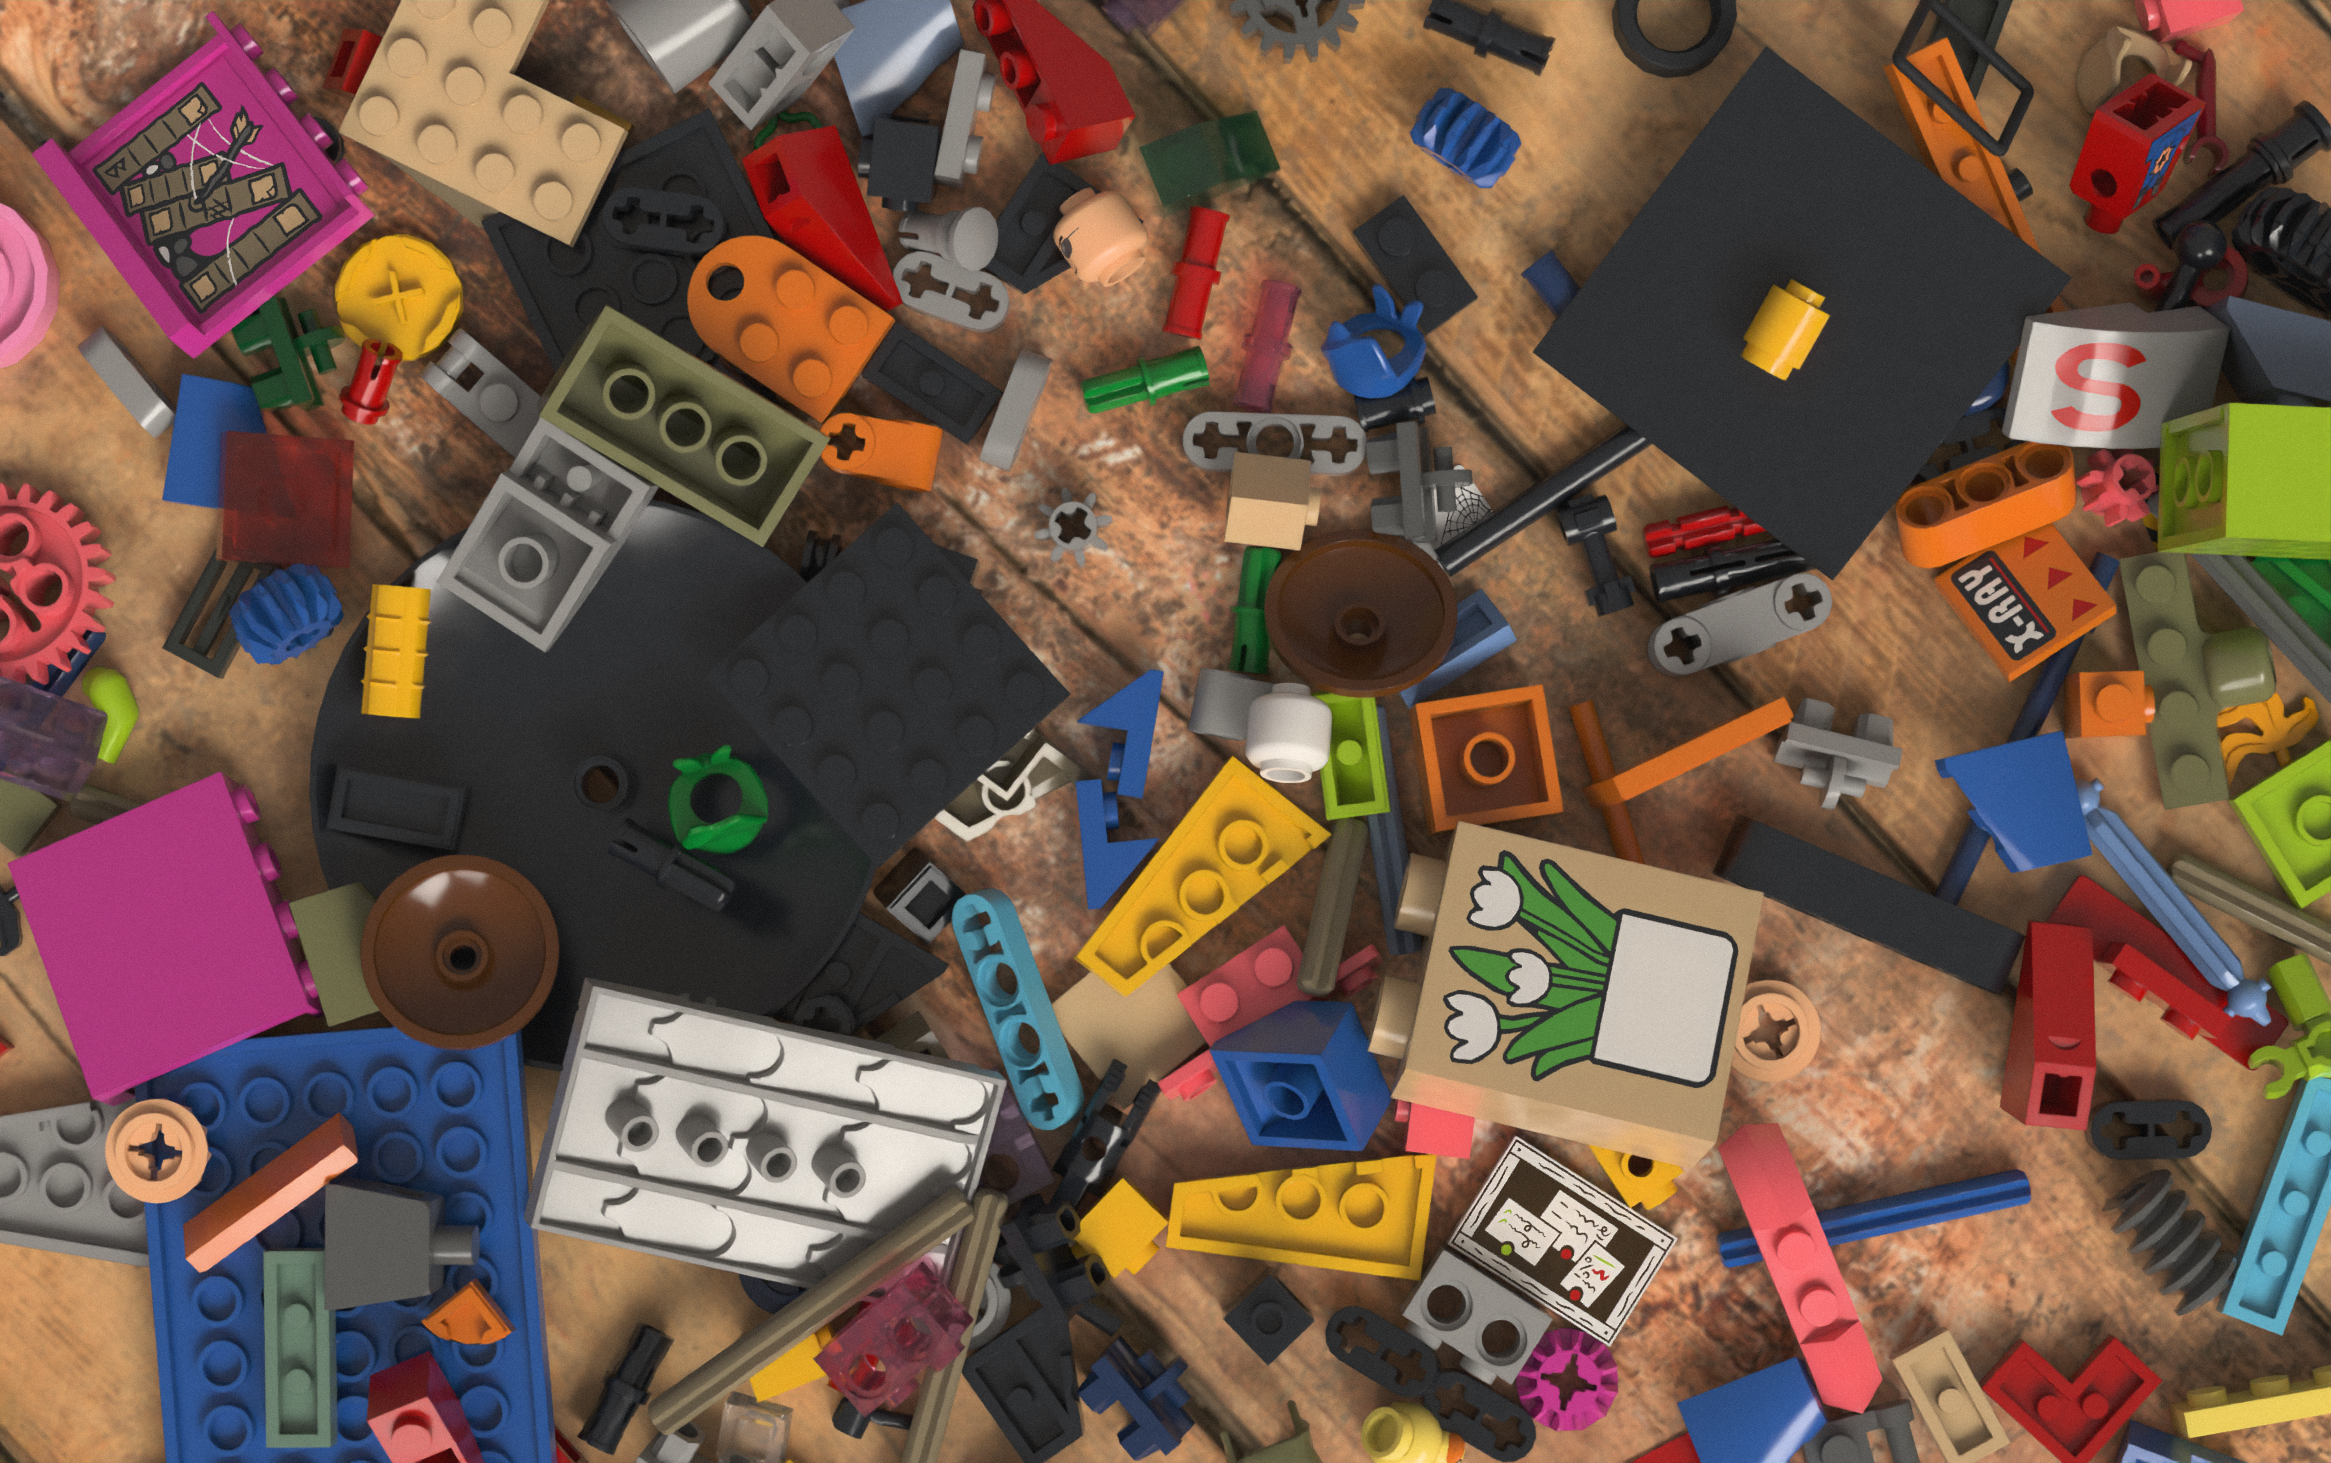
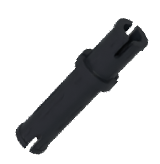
[1649,538,1816,604]

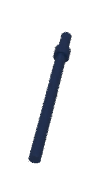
[1934,552,2120,906]

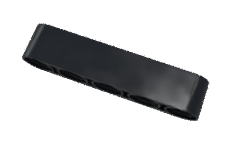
[1712,814,2026,996]

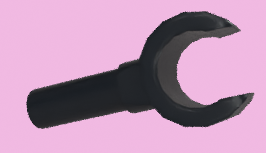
[832,1395,913,1439]

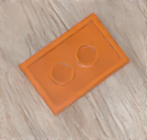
[1582,696,1794,810]

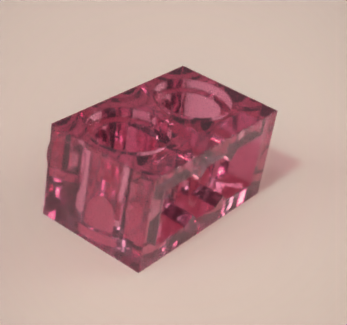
[813,1261,974,1418]

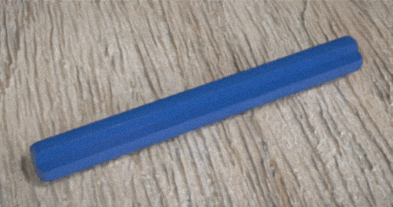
[1717,1169,2031,1268]

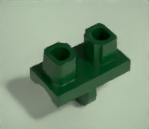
[231,294,346,412]

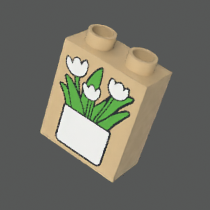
[1367,821,1764,1169]

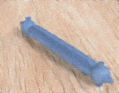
[2074,777,2272,1026]

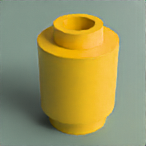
[1740,279,1830,381]

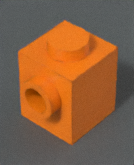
[2063,671,2155,739]

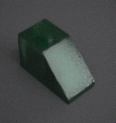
[1139,110,1281,218]

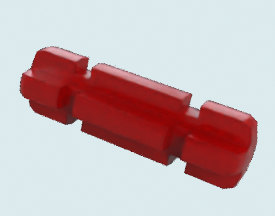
[1642,505,1765,558]

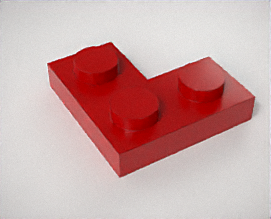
[1978,1334,2163,1463]

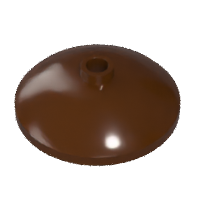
[1264,530,1458,698]
[360,855,560,1050]

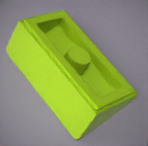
[1311,691,1391,820]

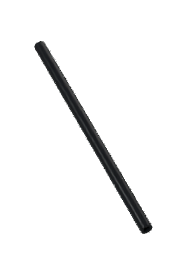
[1433,168,2033,577]

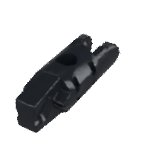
[1049,1058,1161,1211]

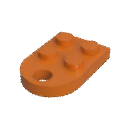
[687,236,895,425]

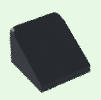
[873,847,967,945]

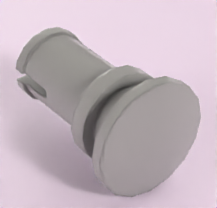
[899,207,998,271]

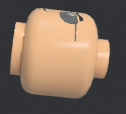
[1053,187,1149,287]

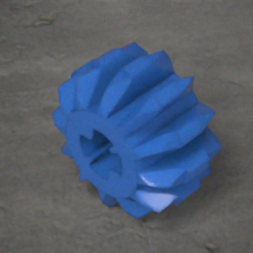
[1410,88,1522,188]
[229,563,344,665]

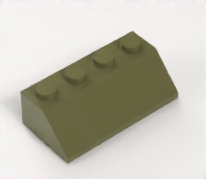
[538,303,830,547]

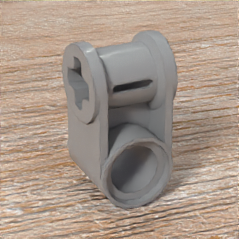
[1188,668,1276,741]

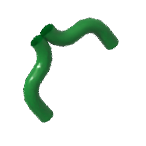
[753,110,823,150]

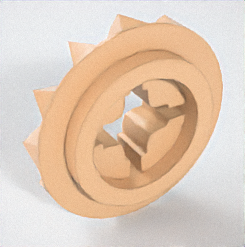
[1731,980,1821,1082]
[105,1098,212,1203]

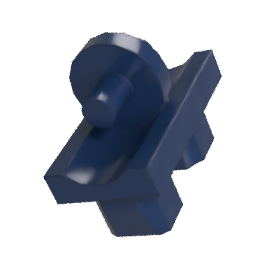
[1077,1335,1195,1461]

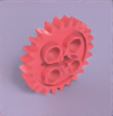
[0,483,116,691]

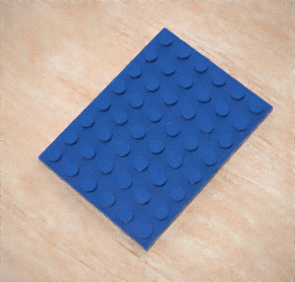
[134,1026,557,1463]

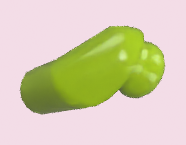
[82,666,139,764]

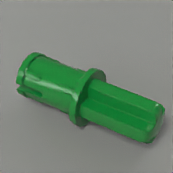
[1081,346,1210,414]
[1228,546,1282,675]

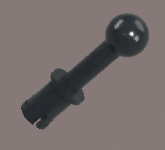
[2154,220,2227,312]

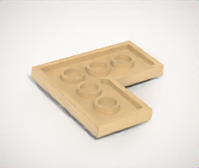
[338,0,629,247]

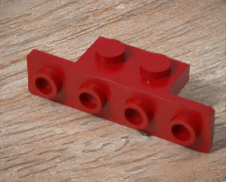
[2045,875,2289,1071]

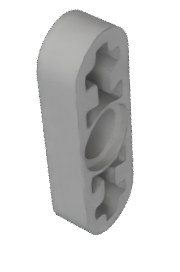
[1183,411,1367,476]

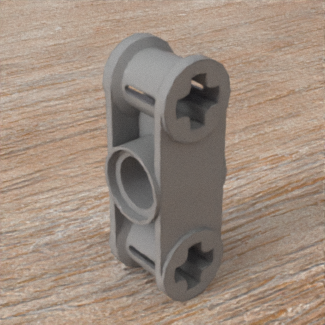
[1647,573,1832,677]

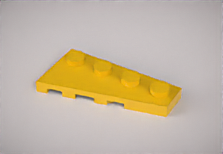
[1073,755,1332,997]

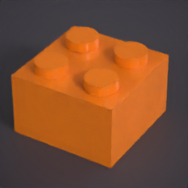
[1408,684,1564,836]

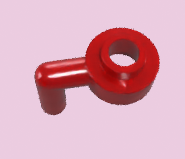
[2134,246,2249,309]

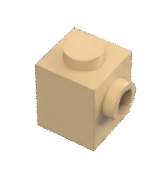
[1224,452,1321,550]

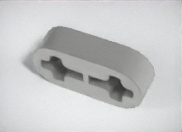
[893,251,1010,333]
[77,325,176,438]
[980,348,1053,472]

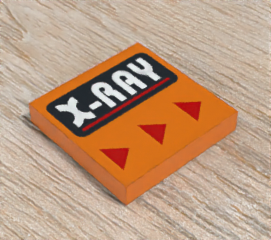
[1934,523,2116,682]

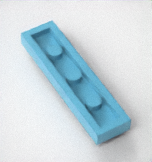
[2216,1077,2331,1336]

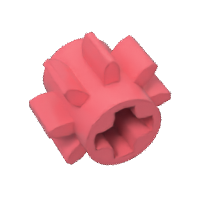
[2075,448,2159,527]

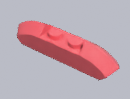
[1718,1123,1883,1414]

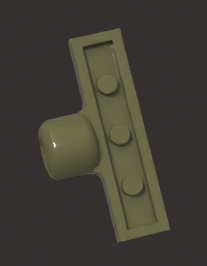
[2119,552,2277,810]

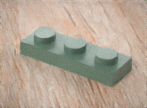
[263,1248,337,1448]

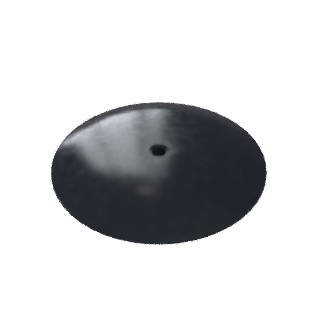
[309,500,877,1072]

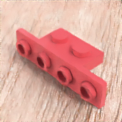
[1157,925,1383,1102]

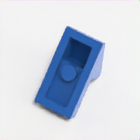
[1077,669,1164,799]
[1076,779,1159,910]

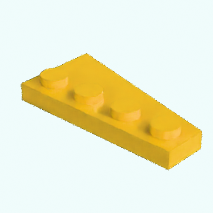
[1166,1153,1437,1281]

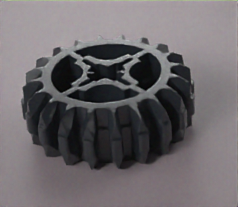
[2231,187,2331,320]

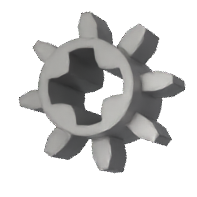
[1034,488,1113,568]

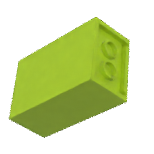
[2157,403,2331,560]

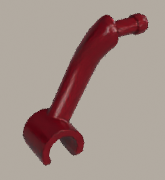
[2172,39,2229,177]

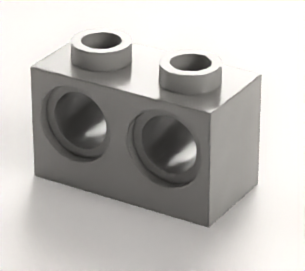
[708,0,856,131]
[1399,1244,1553,1385]

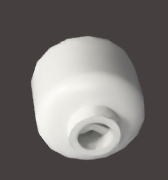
[1245,683,1332,783]

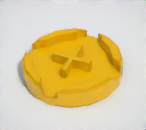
[335,234,464,361]

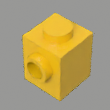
[1070,1173,1169,1278]

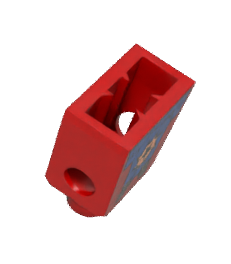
[2069,72,2206,234]

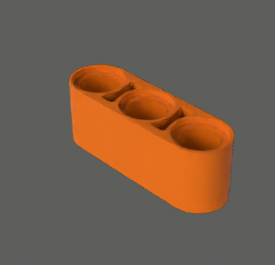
[1895,441,2077,568]

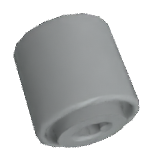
[606,0,753,94]

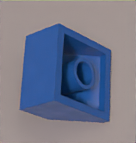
[1209,1000,1392,1151]

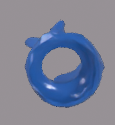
[1321,284,1426,399]

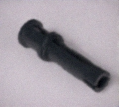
[2152,100,2331,253]

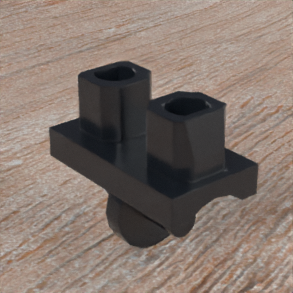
[996,1193,1111,1327]

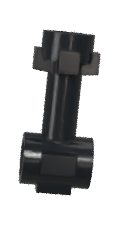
[1556,493,1636,617]

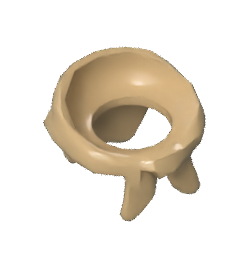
[2076,26,2192,117]

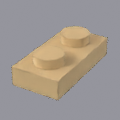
[1888,1327,2010,1463]

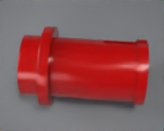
[339,338,403,425]

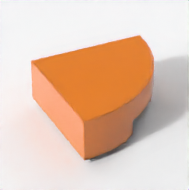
[421,1278,516,1345]

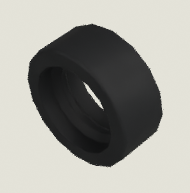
[1612,0,1737,78]

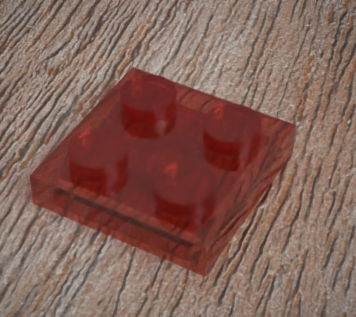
[216,431,354,569]

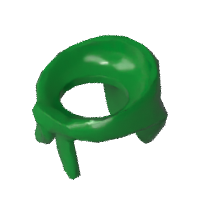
[668,745,768,855]

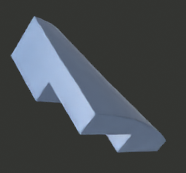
[834,0,964,139]

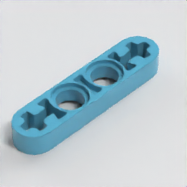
[951,888,1085,1130]

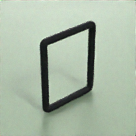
[1892,0,2034,157]

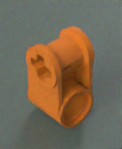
[820,413,943,493]

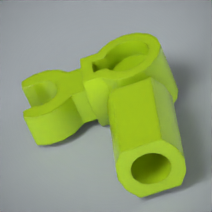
[2248,953,2331,1099]

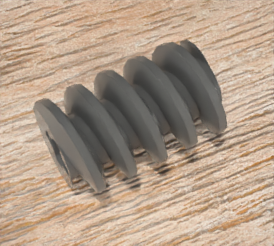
[2102,1169,2237,1316]

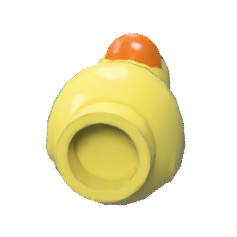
[1361,1402,1465,1463]

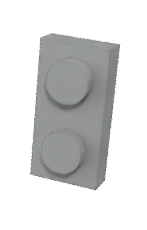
[934,49,997,189]

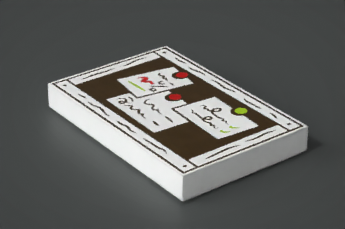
[1446,1134,1678,1347]

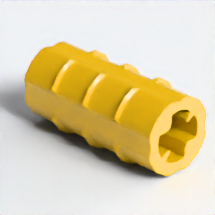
[361,584,431,718]

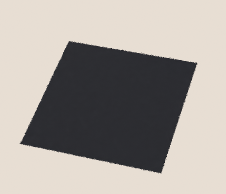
[1533,46,2072,581]

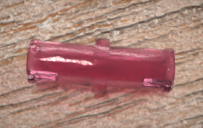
[1232,279,1302,413]

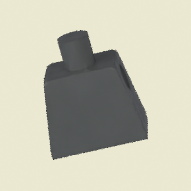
[324,1177,480,1310]

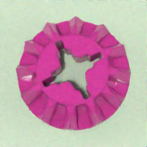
[1516,1328,1618,1431]

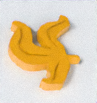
[2217,691,2319,788]

